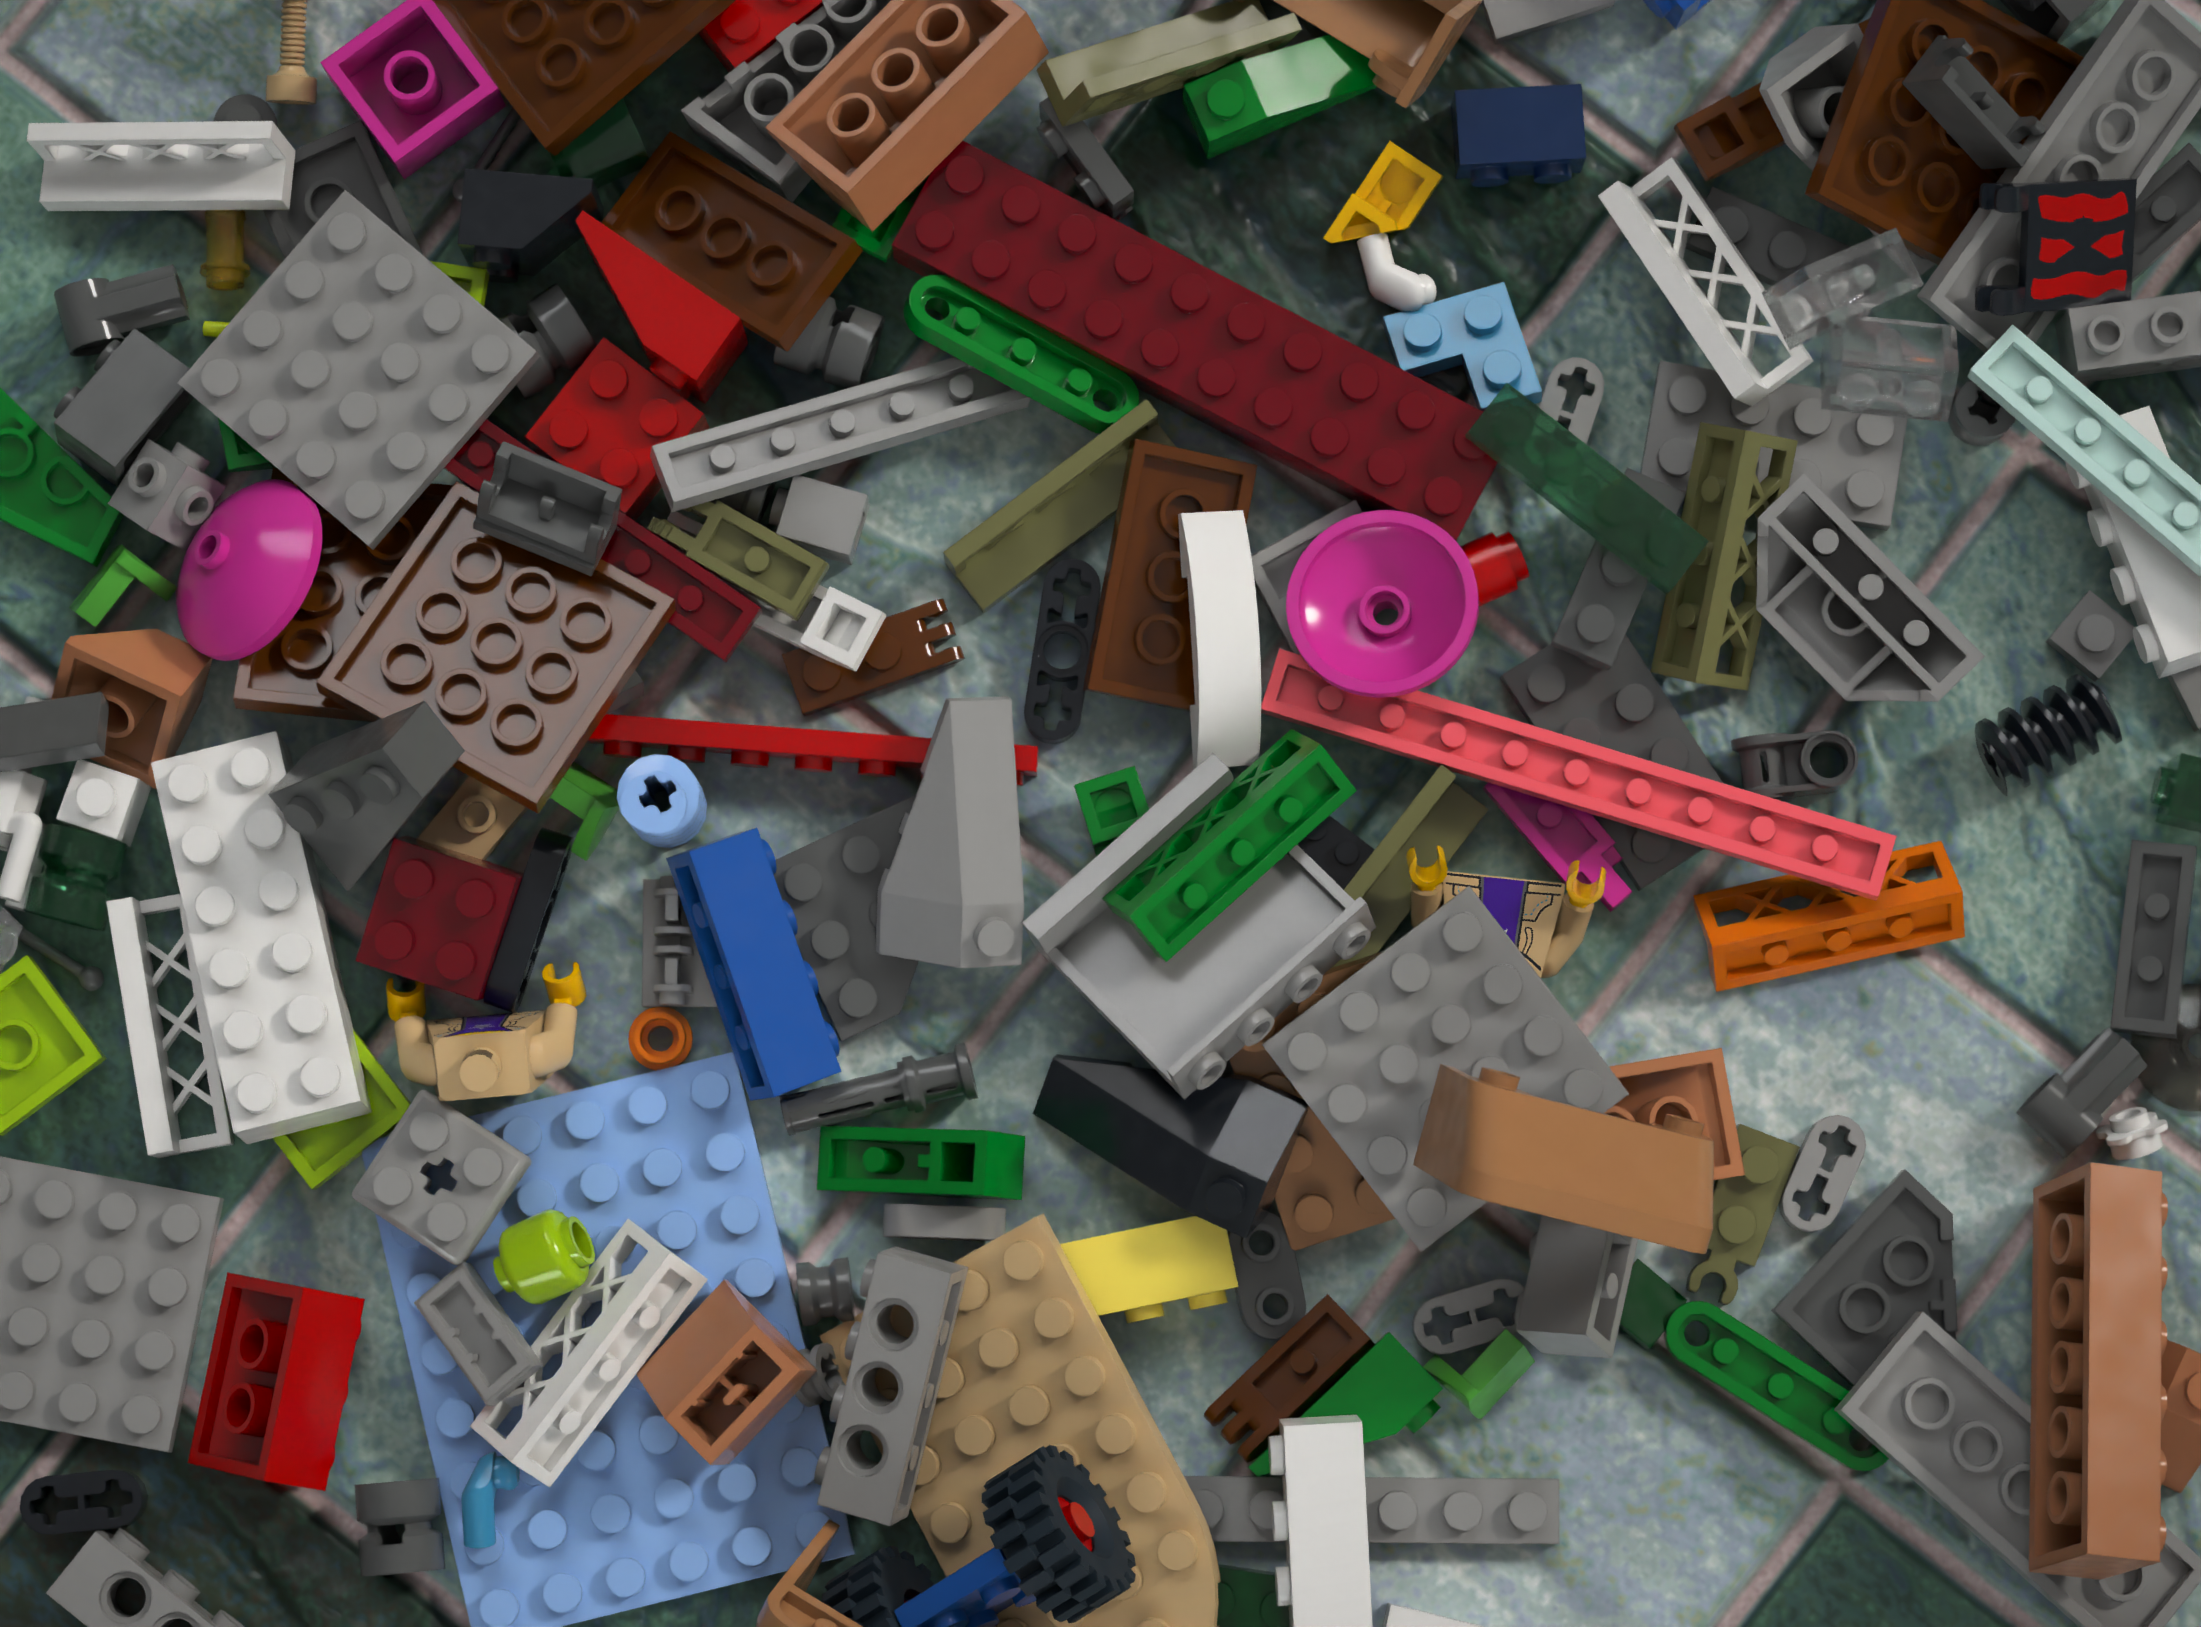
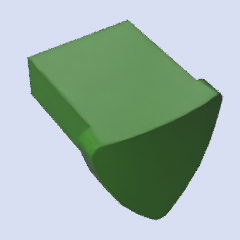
[69,545,177,628]
[550,762,619,861]
[1423,1328,1535,1419]

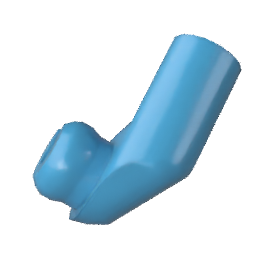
[461,1452,520,1549]

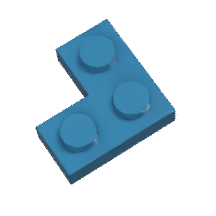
[1383,282,1542,416]

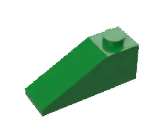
[1183,35,1377,159]
[817,1126,1025,1200]
[1247,1332,1443,1477]

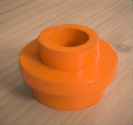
[628,1006,693,1071]

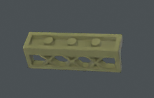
[1036,0,1302,127]
[943,399,1176,614]
[1651,422,1798,691]
[1332,764,1489,968]

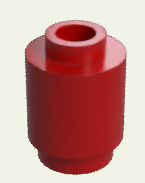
[1460,531,1529,607]

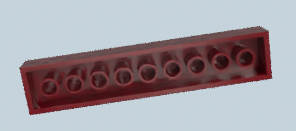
[892,141,1515,542]

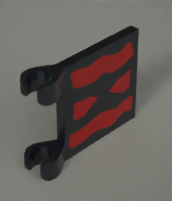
[1975,178,2137,316]

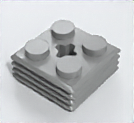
[352,1090,531,1265]

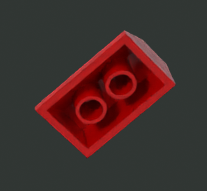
[188,1272,365,1491]

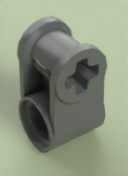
[1731,730,1858,801]

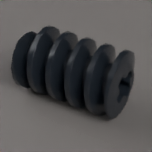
[1975,674,2122,796]

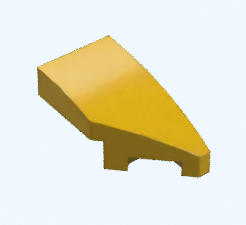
[1323,141,1444,244]

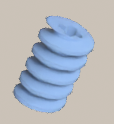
[617,754,707,848]

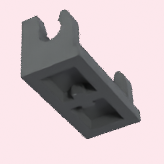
[1902,35,2045,170]
[473,441,622,576]

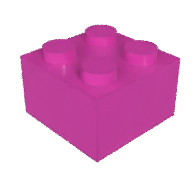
[320,0,506,180]

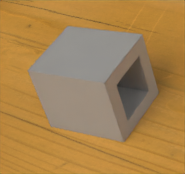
[769,475,870,565]

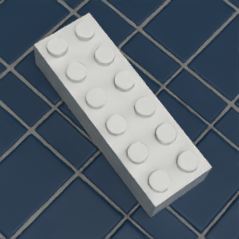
[151,731,372,1144]

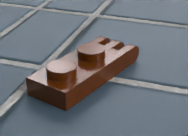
[782,599,965,717]
[1204,1294,1375,1463]

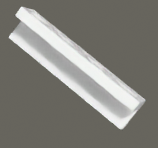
[27,121,296,211]
[1598,157,1814,406]
[106,894,234,1158]
[470,1219,708,1488]

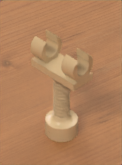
[266,0,317,105]

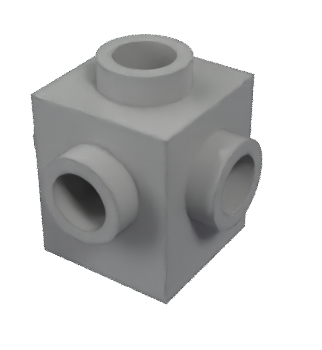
[108,439,226,551]

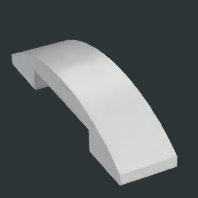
[1178,510,1261,769]
[667,511,887,671]

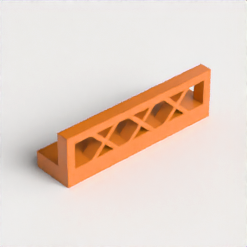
[1693,841,1965,992]

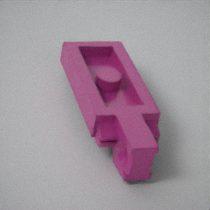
[1483,783,1632,912]

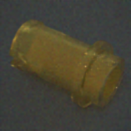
[200,210,251,291]

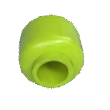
[493,1209,595,1305]

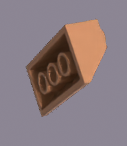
[765,0,1049,232]

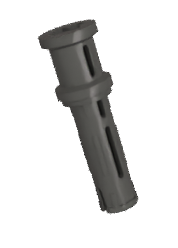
[779,1043,978,1136]

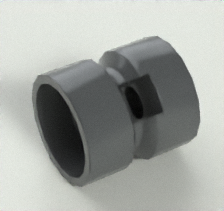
[499,283,597,400]
[774,297,885,389]
[354,1478,446,1576]

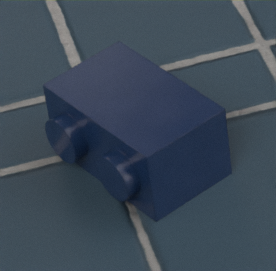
[1451,84,1586,187]

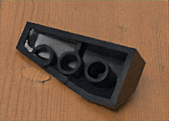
[1033,1054,1309,1239]

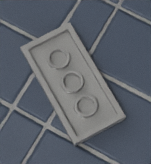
[1640,361,1910,531]

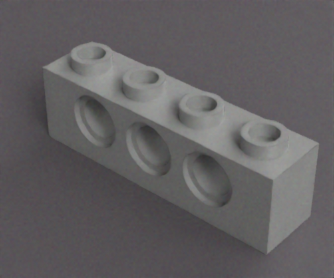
[2055,291,2201,383]
[814,1246,968,1526]
[46,1528,244,1627]

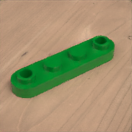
[903,275,1139,434]
[1664,1301,1889,1471]

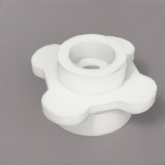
[2096,1107,2168,1160]

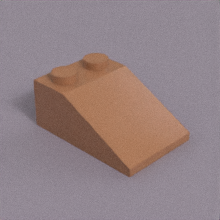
[1604,1048,1745,1180]

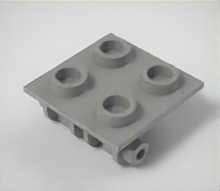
[642,876,717,1007]

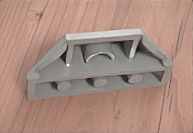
[1756,473,1985,702]

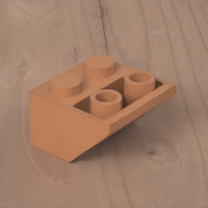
[636,1280,817,1465]

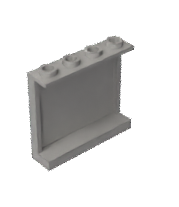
[1022,753,1376,1100]

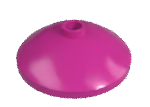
[176,479,323,661]
[1286,510,1479,698]

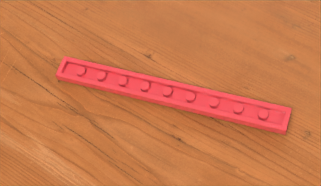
[1261,648,1897,901]

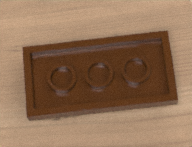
[601,131,863,352]
[1083,439,1258,712]

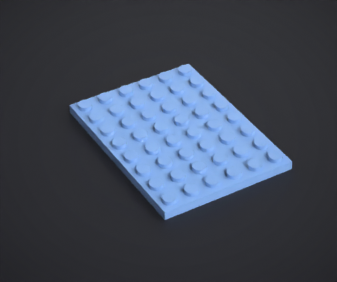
[361,1052,856,1627]

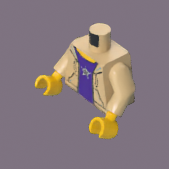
[1406,846,1606,978]
[386,962,587,1101]

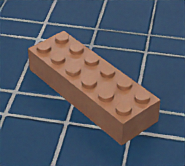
[2029,1162,2168,1580]

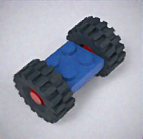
[822,1445,1136,1627]

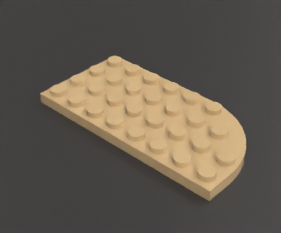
[819,1213,1221,1627]

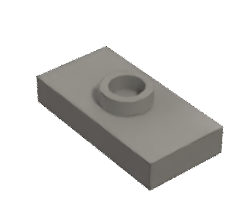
[414,1262,544,1406]

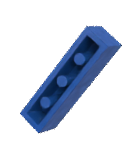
[666,828,842,1101]

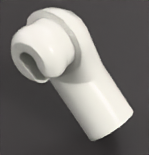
[1357,233,1437,311]

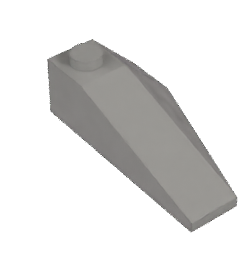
[1759,23,1935,275]
[876,696,1024,968]

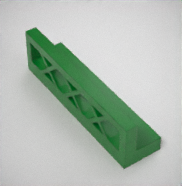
[1102,729,1357,962]

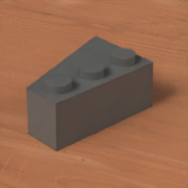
[268,701,465,892]

